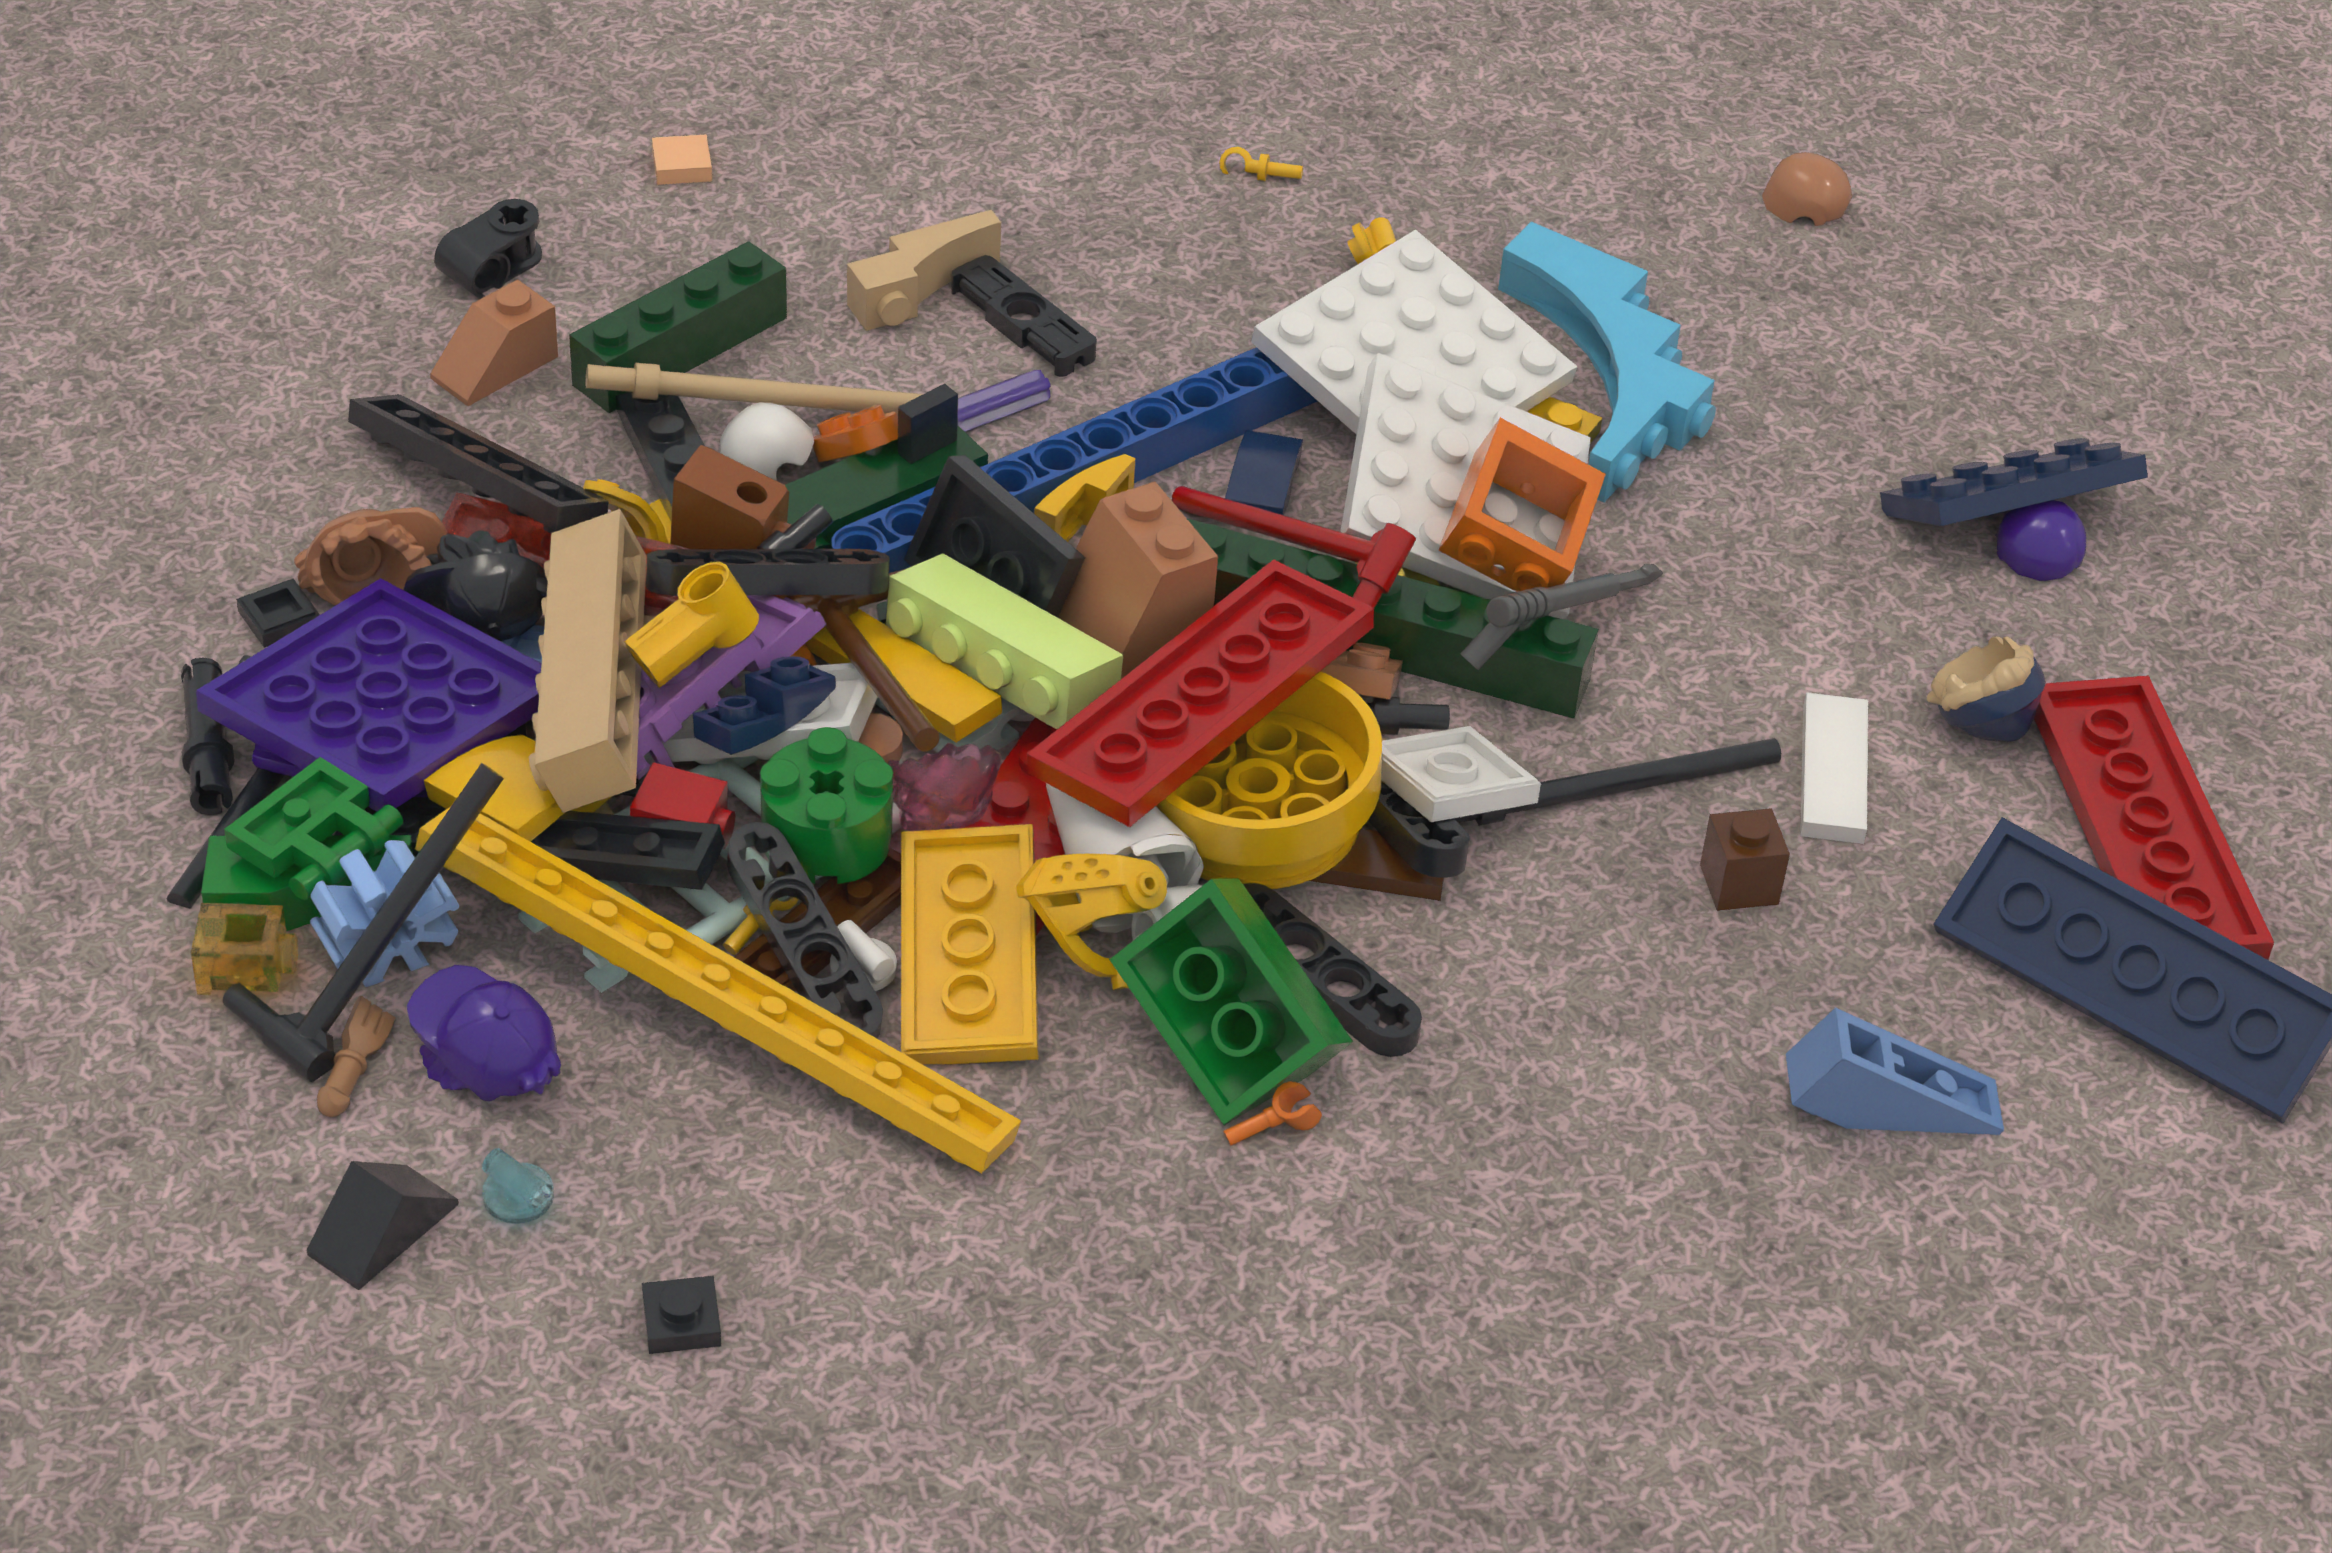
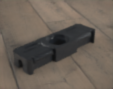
[951,255,1097,377]

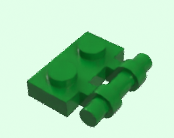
[224,757,403,900]

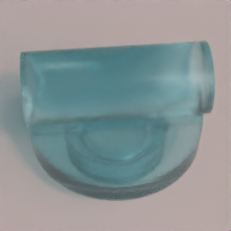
[482,1148,554,1224]

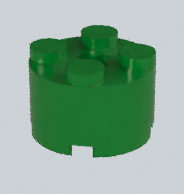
[760,727,893,884]

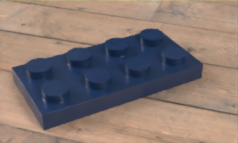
[1880,438,2148,526]

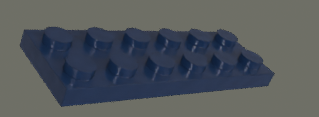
[1933,817,2332,1124]

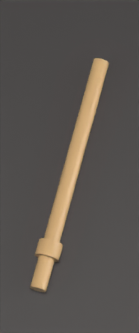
[586,363,923,415]

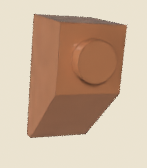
[430,279,558,406]

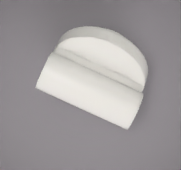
[830,920,897,991]

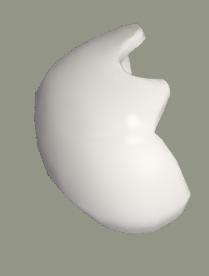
[719,402,814,481]

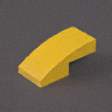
[1034,454,1135,542]

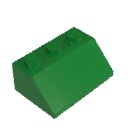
[1109,878,1353,1125]

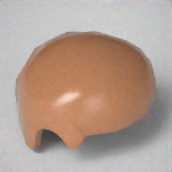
[1762,152,1853,226]

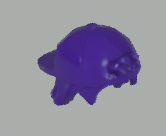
[407,965,561,1101]

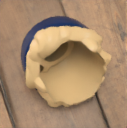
[1927,636,2046,742]

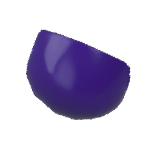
[1995,500,2087,581]

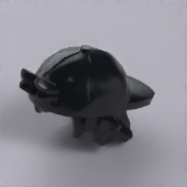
[403,530,548,641]

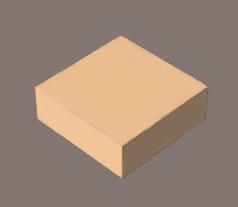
[652,134,712,185]

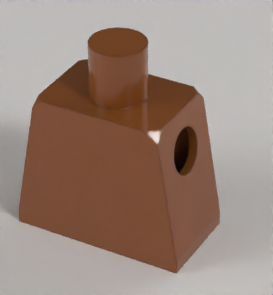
[670,445,816,549]

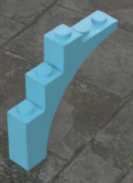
[1498,222,1716,503]

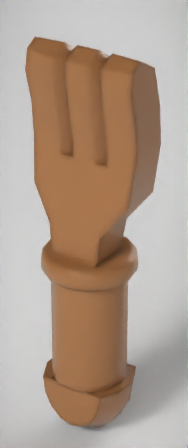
[317,996,396,1117]

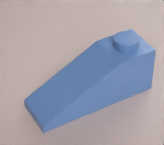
[1786,1007,2004,1135]

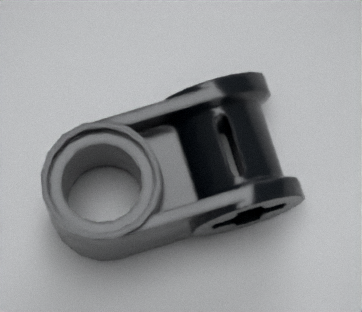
[434,199,542,299]

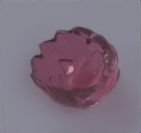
[887,743,1002,831]

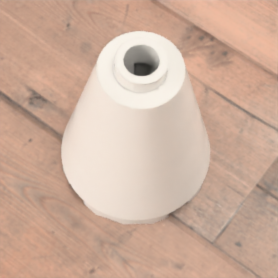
[1046,783,1204,933]

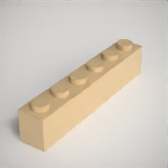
[529,509,646,813]

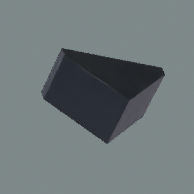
[306,1161,459,1290]

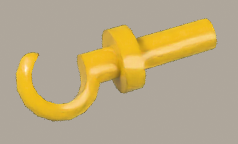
[1219,147,1303,181]
[723,897,799,955]

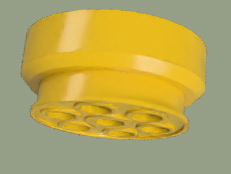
[1156,671,1382,889]

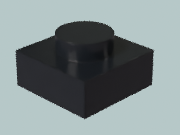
[642,1275,721,1354]

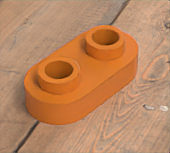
[813,405,898,462]

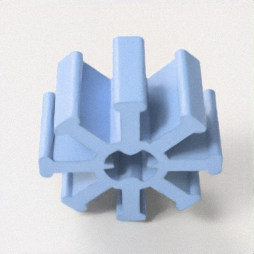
[310,840,459,987]

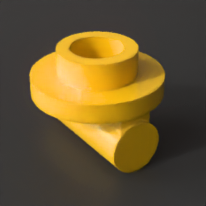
[1347,217,1396,264]

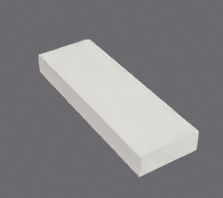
[1800,692,1868,844]

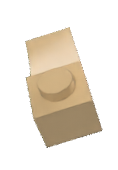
[847,210,1001,331]

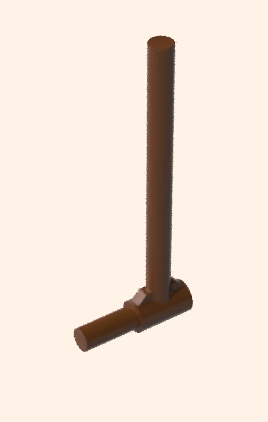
[788,568,940,752]

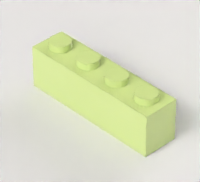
[886,553,1123,729]

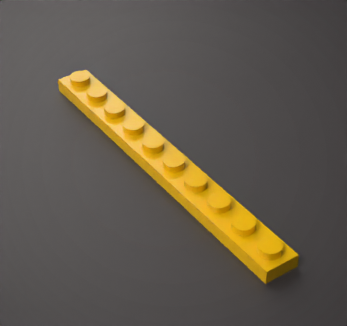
[415,807,1021,1174]

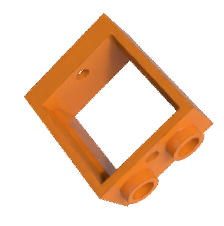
[1438,417,1606,592]

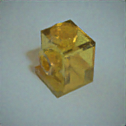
[190,903,298,995]

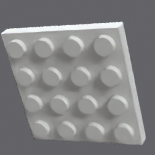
[1251,230,1577,435]
[1340,353,1591,619]

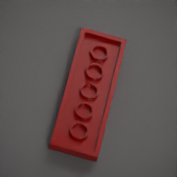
[1027,559,1374,828]
[2034,675,2274,960]

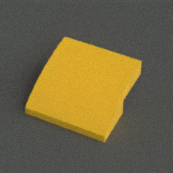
[424,735,612,842]

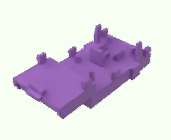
[636,595,826,779]

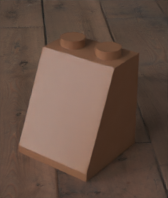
[1058,481,1218,679]

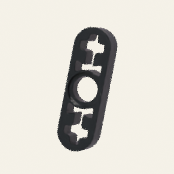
[1368,781,1470,878]

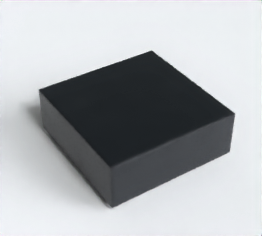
[898,384,958,464]
[236,578,320,648]

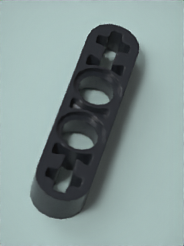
[646,549,890,596]
[727,822,883,1038]
[1243,883,1422,1057]

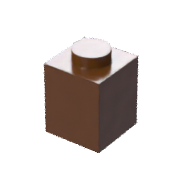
[1700,808,1790,911]

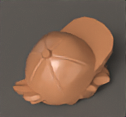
[294,507,448,606]

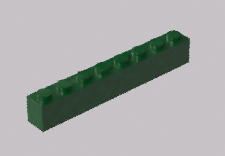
[1187,518,1599,719]

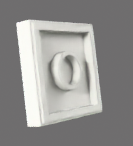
[1381,726,1541,822]

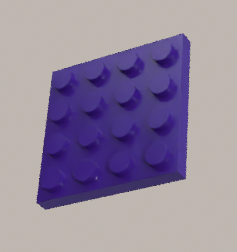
[196,578,542,811]

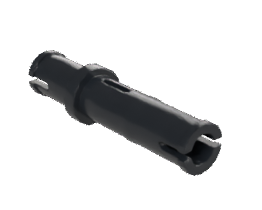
[181,657,235,815]

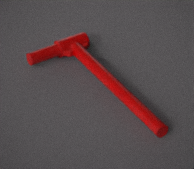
[1171,486,1416,646]

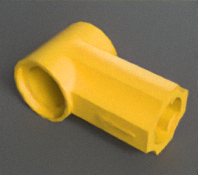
[624,562,759,688]

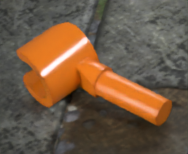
[1223,1081,1322,1146]

